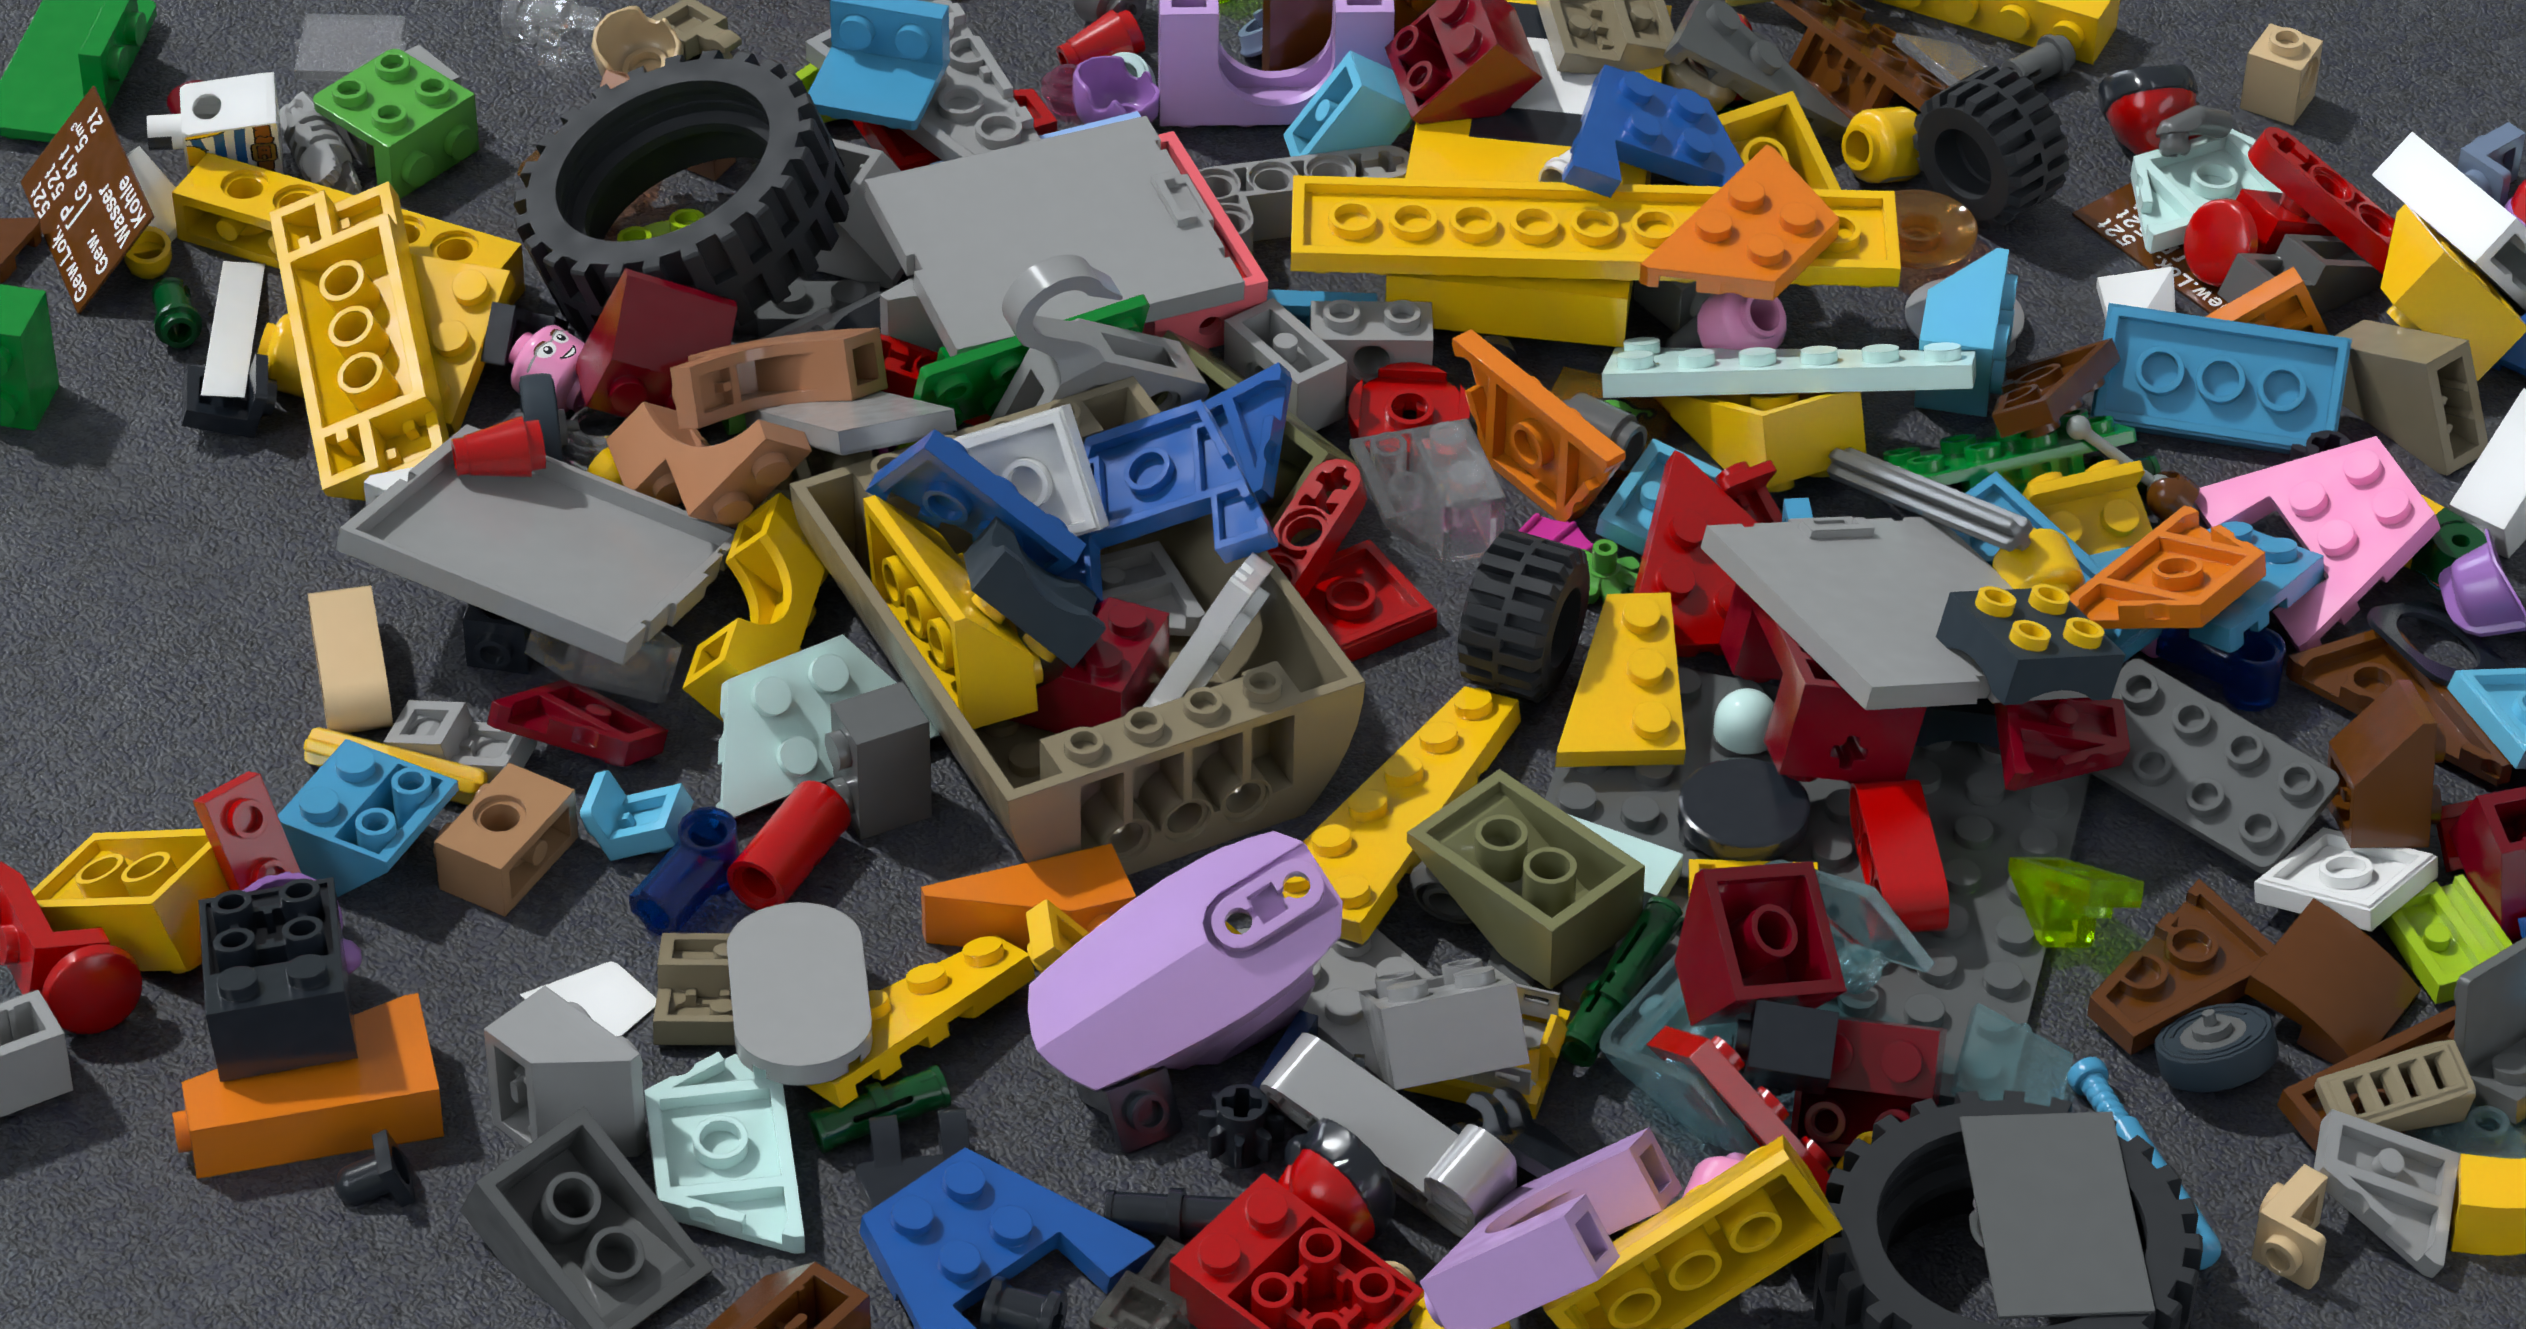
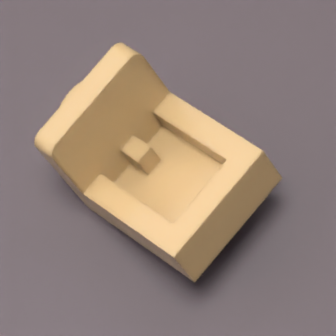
[2251,1164,2328,1290]

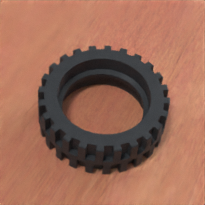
[513,50,851,333]
[1812,1090,2203,1329]

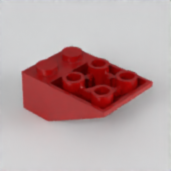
[1169,1173,1424,1329]

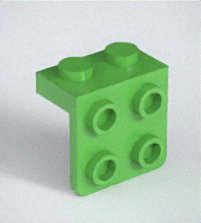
[313,49,480,200]

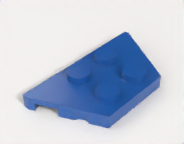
[1203,362,1292,505]

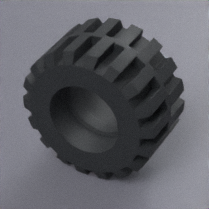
[1913,66,2070,229]
[1458,529,1590,703]

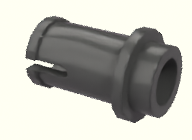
[2001,34,2076,86]

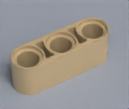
[307,585,393,733]

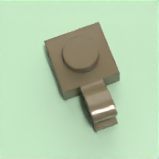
[651,0,742,61]

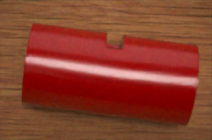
[727,780,851,911]

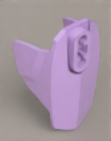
[1028,831,1343,1092]

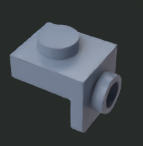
[2457,122,2526,207]

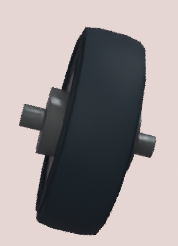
[514,373,579,462]
[2155,1003,2279,1092]

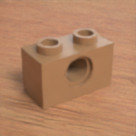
[433,763,579,917]

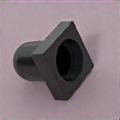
[334,1129,416,1207]

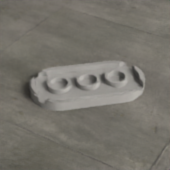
[727,902,873,1085]

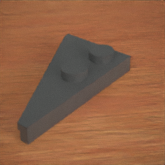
[1663,0,1851,142]

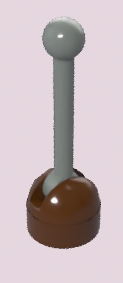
[2066,415,2200,522]

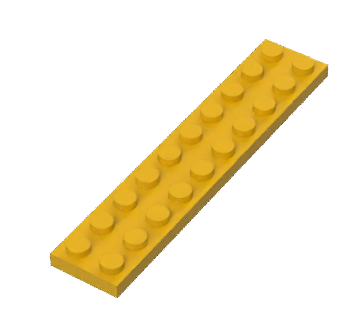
[1290,175,1901,288]

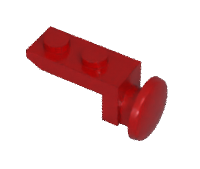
[2184,189,2335,287]
[0,861,143,1034]

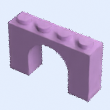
[1158,0,1395,128]
[1420,1127,1683,1329]

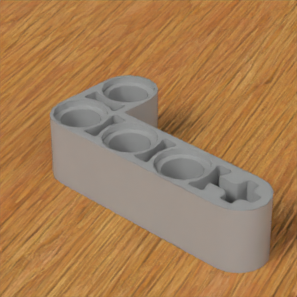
[1199,145,1410,255]
[1259,1033,1517,1239]

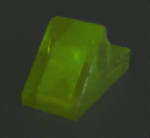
[2008,857,2144,948]

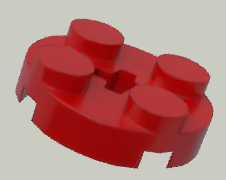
[1348,362,1471,469]

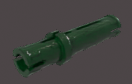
[1560,896,1684,1067]

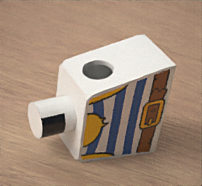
[147,72,284,174]

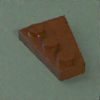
[1992,338,2121,439]
[2087,879,2274,1055]

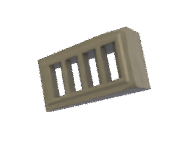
[2314,1039,2476,1132]

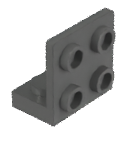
[2454,937,2526,1124]

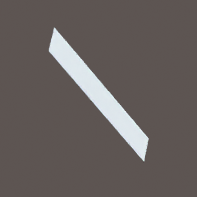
[201,261,265,398]

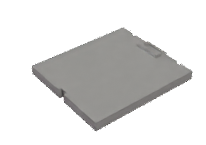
[865,116,1245,357]
[336,424,736,665]
[1700,516,2088,710]

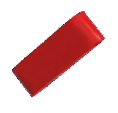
[1849,779,1949,935]

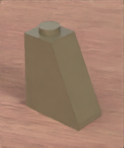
[2335,319,2488,475]

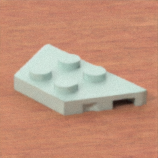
[2130,129,2283,254]
[715,634,940,825]
[644,1052,805,1254]

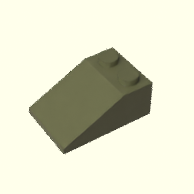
[1407,769,1645,989]

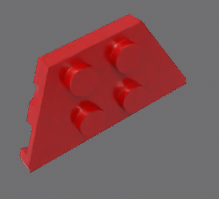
[1633,450,1758,657]

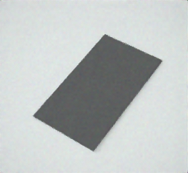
[1959,1111,2155,1319]

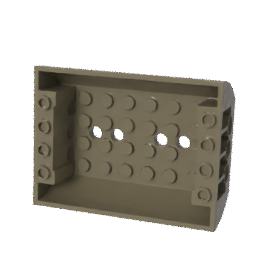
[790,376,1365,875]

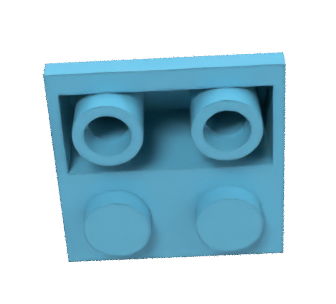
[1914,248,2018,417]

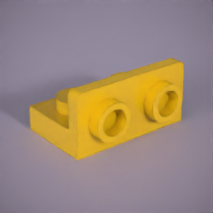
[2022,459,2153,555]

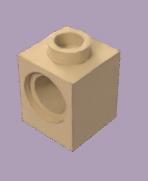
[2240,23,2323,126]

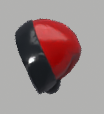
[2098,64,2203,155]
[1278,1117,1396,1245]

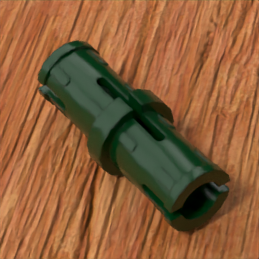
[808,1065,951,1153]

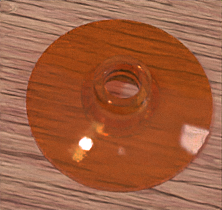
[1895,189,1978,269]

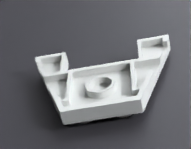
[1143,552,1274,708]

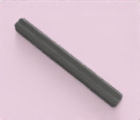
[1827,447,2033,552]

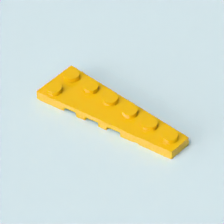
[1282,686,1521,945]

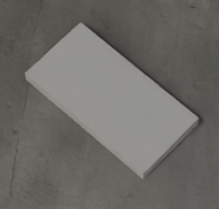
[745,391,957,455]

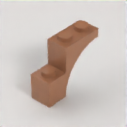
[606,402,812,528]

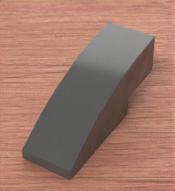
[2217,234,2383,314]

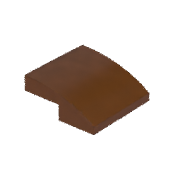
[2244,898,2421,1065]

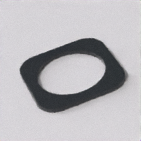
[2367,600,2507,687]

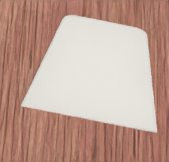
[520,961,656,1036]

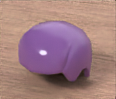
[1072,56,1160,124]

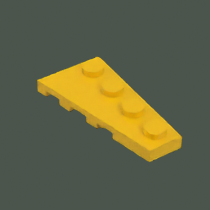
[805,935,1036,1108]

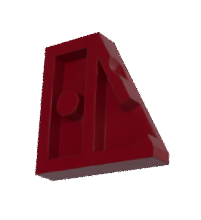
[487,678,668,766]
[1994,697,2130,791]

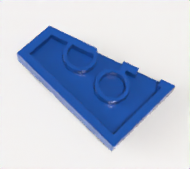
[866,429,1086,576]

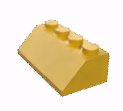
[863,495,1043,729]
[1542,1135,1843,1329]

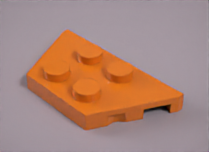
[1639,145,1840,301]
[1452,329,1626,523]
[2069,506,2266,629]

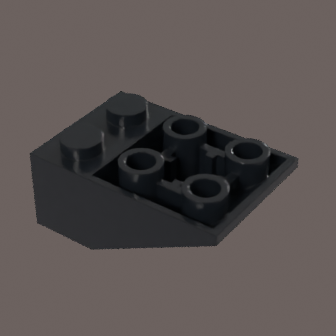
[198,877,358,1082]

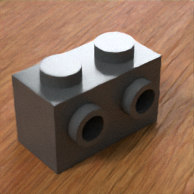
[825,681,932,840]

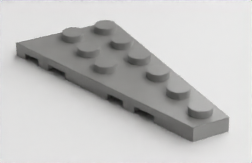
[805,0,1041,161]

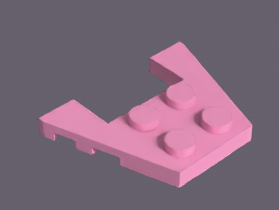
[2193,436,2441,652]

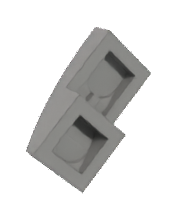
[383,700,537,783]

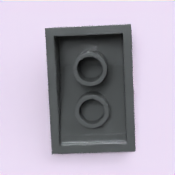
[460,1106,714,1329]

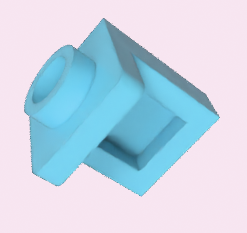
[580,770,694,861]

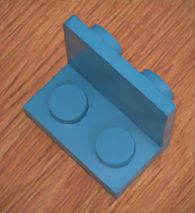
[808,0,950,130]

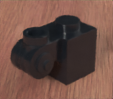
[1730,1000,1839,1097]

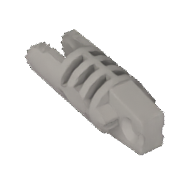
[279,91,362,195]

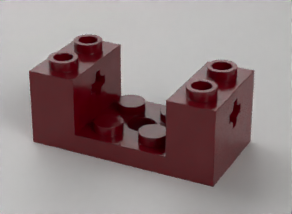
[1719,583,1927,784]

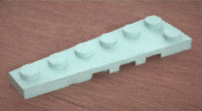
[1602,337,1976,398]

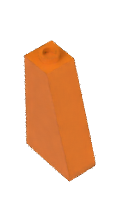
[172,993,444,1179]

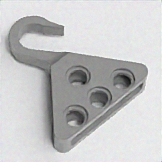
[989,254,1209,421]

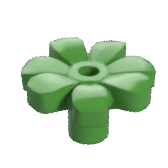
[1582,539,1640,604]

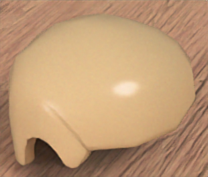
[591,6,684,78]

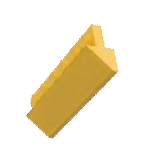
[269,181,449,501]

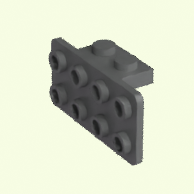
[2091,659,2340,873]

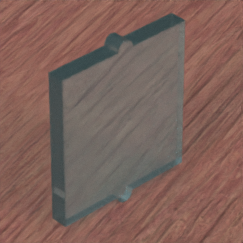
[1950,1003,2074,1106]

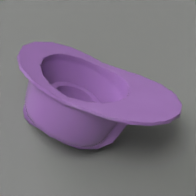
[2438,528,2526,637]

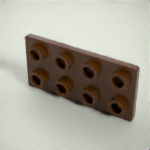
[1773,0,1959,120]

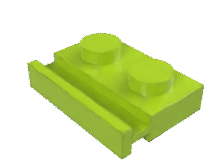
[2380,874,2513,1004]

